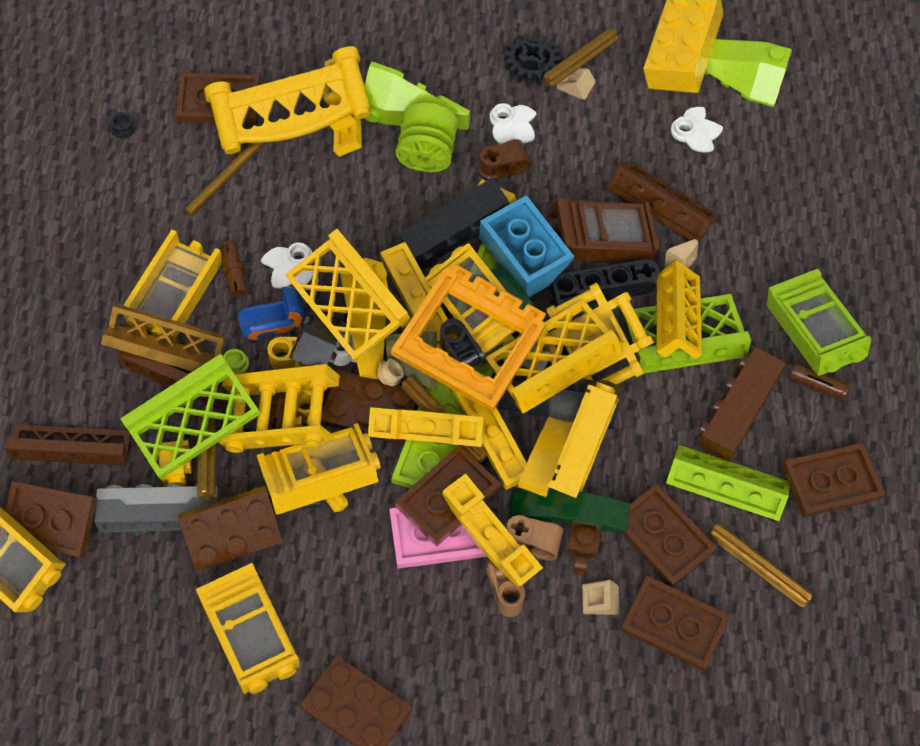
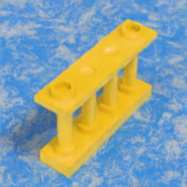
[218,364,340,453]

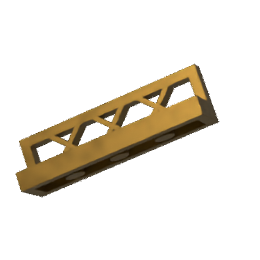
[101,303,226,372]

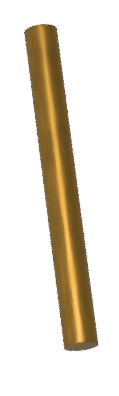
[184,143,263,217]

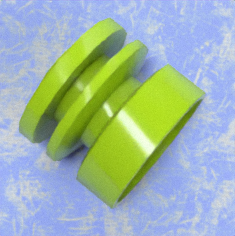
[396,102,458,172]

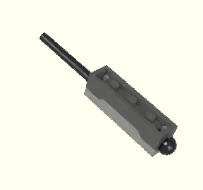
[93,484,321,533]

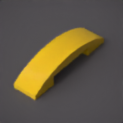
[368,407,485,447]
[442,473,543,587]

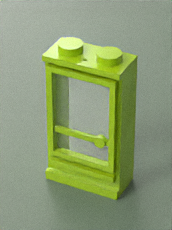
[767,269,871,376]

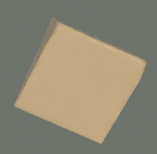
[557,68,595,100]
[665,239,698,268]
[582,580,620,615]

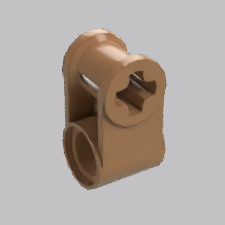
[506,515,564,561]
[486,560,525,617]

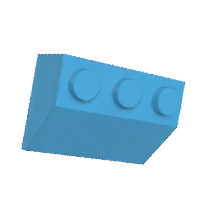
[479,195,574,297]

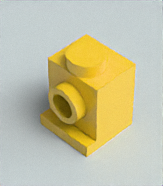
[159,440,192,487]

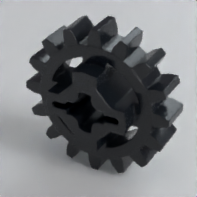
[504,33,560,86]

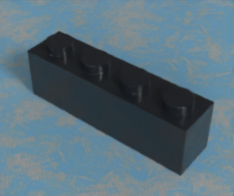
[398,177,510,269]
[499,365,621,429]

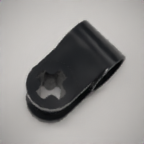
[440,319,487,368]

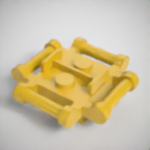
[543,282,654,385]

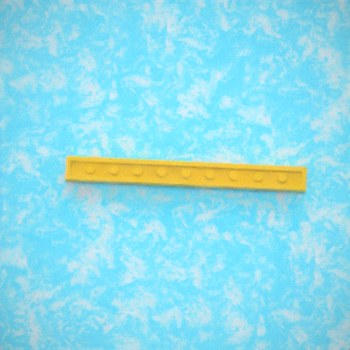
[380,242,527,490]

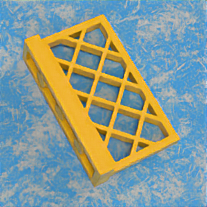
[285,229,411,361]
[485,299,622,414]

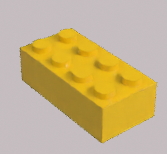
[643,0,723,93]

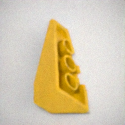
[340,258,388,380]

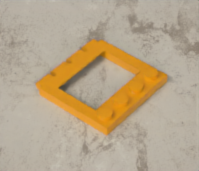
[391,264,546,412]

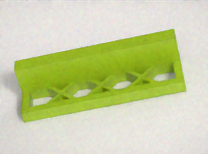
[666,445,790,521]

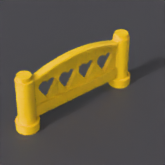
[204,46,370,154]

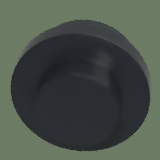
[109,112,136,138]

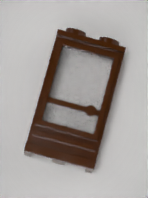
[548,198,660,262]

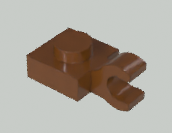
[567,523,601,576]

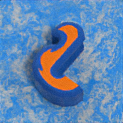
[238,286,305,341]

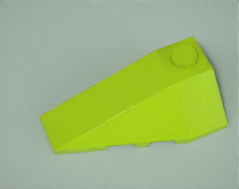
[705,39,792,107]
[364,62,470,130]

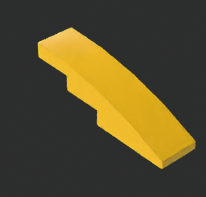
[323,58,362,157]
[518,417,574,497]

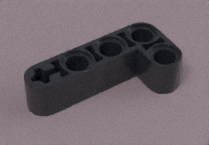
[551,260,660,321]

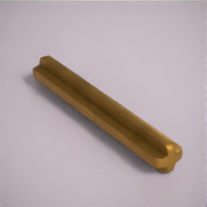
[543,29,618,87]
[402,376,487,463]
[197,405,216,501]
[708,523,813,607]

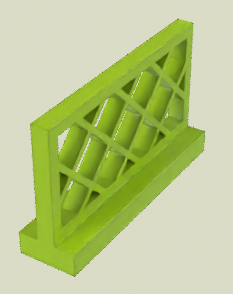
[623,294,751,373]
[120,354,261,480]

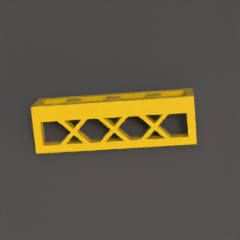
[657,259,702,359]

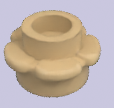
[378,359,404,386]

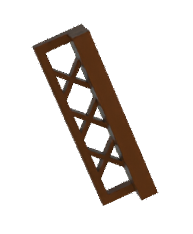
[607,161,720,244]
[118,351,231,411]
[4,424,132,466]

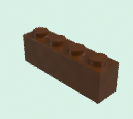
[698,347,786,461]

